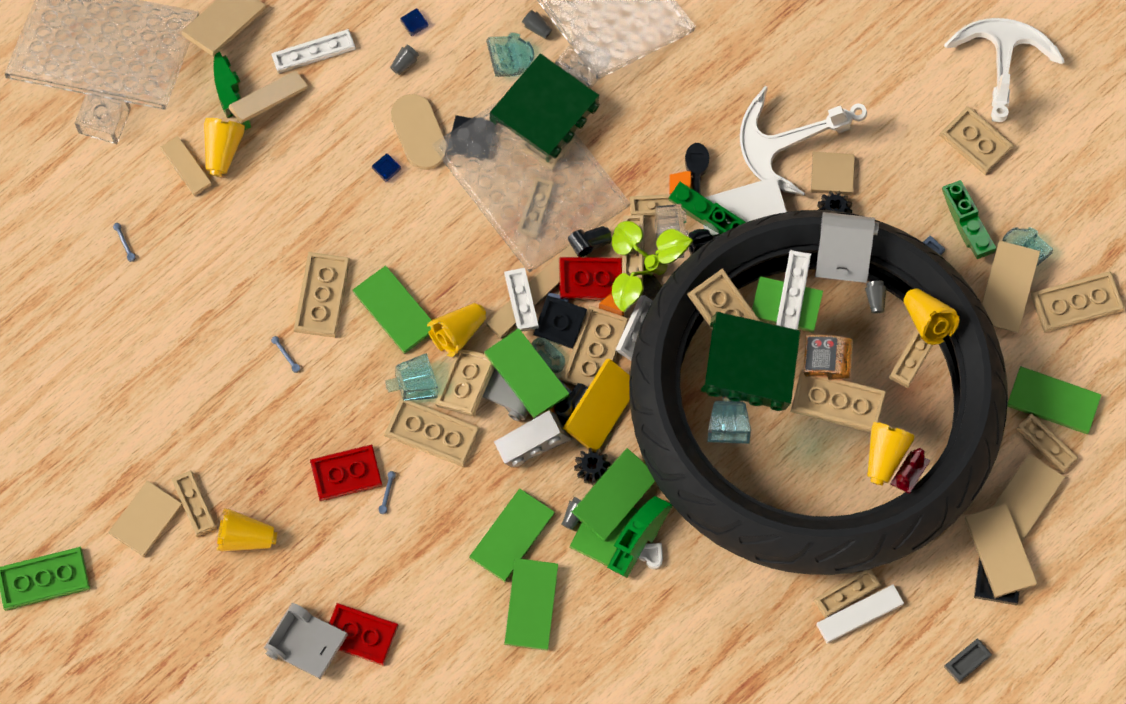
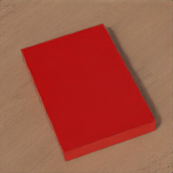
[559,257,622,300]
[310,444,382,501]
[329,603,399,666]

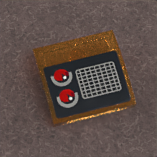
[803,335,853,380]

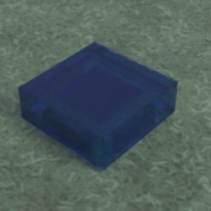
[400,8,428,36]
[372,153,401,182]

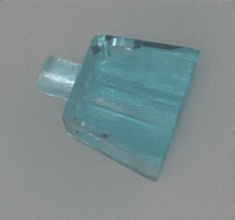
[385,353,438,401]
[707,397,751,444]

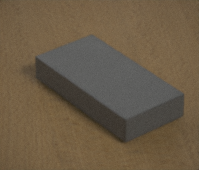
[944,638,992,683]

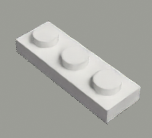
[504,268,539,332]
[615,295,653,361]

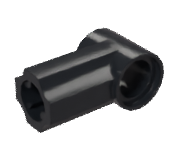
[567,226,612,257]
[555,383,588,425]

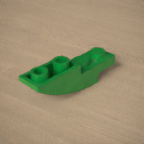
[213,51,252,130]
[942,180,996,259]
[668,182,746,234]
[607,496,673,578]

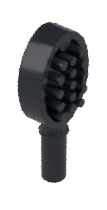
[685,143,709,195]

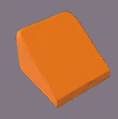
[669,171,691,194]
[599,294,624,317]

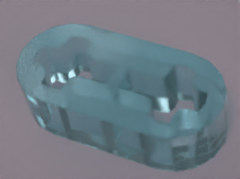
[532,337,565,373]

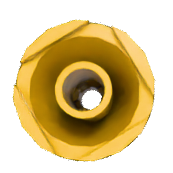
[204,118,245,177]
[904,288,960,345]
[427,303,486,357]
[867,422,915,486]
[217,508,278,551]

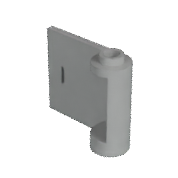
[815,212,879,283]
[483,368,529,421]
[264,603,348,679]

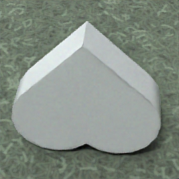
[639,543,663,569]

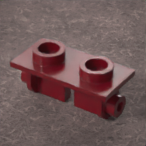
[890,448,930,494]

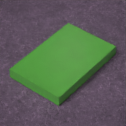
[752,277,823,333]
[570,507,637,567]

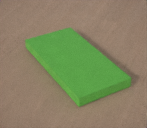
[352,265,431,354]
[484,328,569,419]
[1007,366,1101,435]
[571,448,655,541]
[469,488,555,582]
[0,547,90,611]
[504,558,558,651]

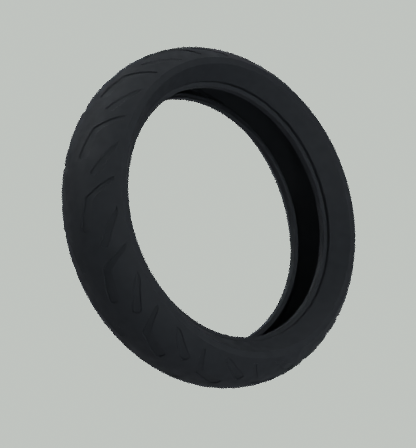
[629,210,1008,575]

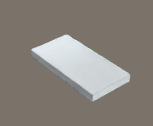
[703,177,786,238]

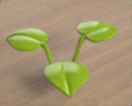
[612,221,693,312]

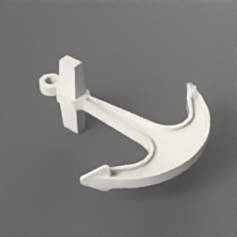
[944,18,1064,122]
[740,86,867,196]

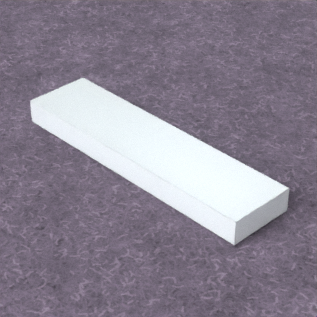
[271,29,355,74]
[776,250,811,330]
[816,585,904,643]

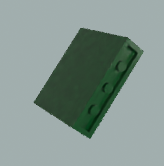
[490,53,600,163]
[701,312,801,411]

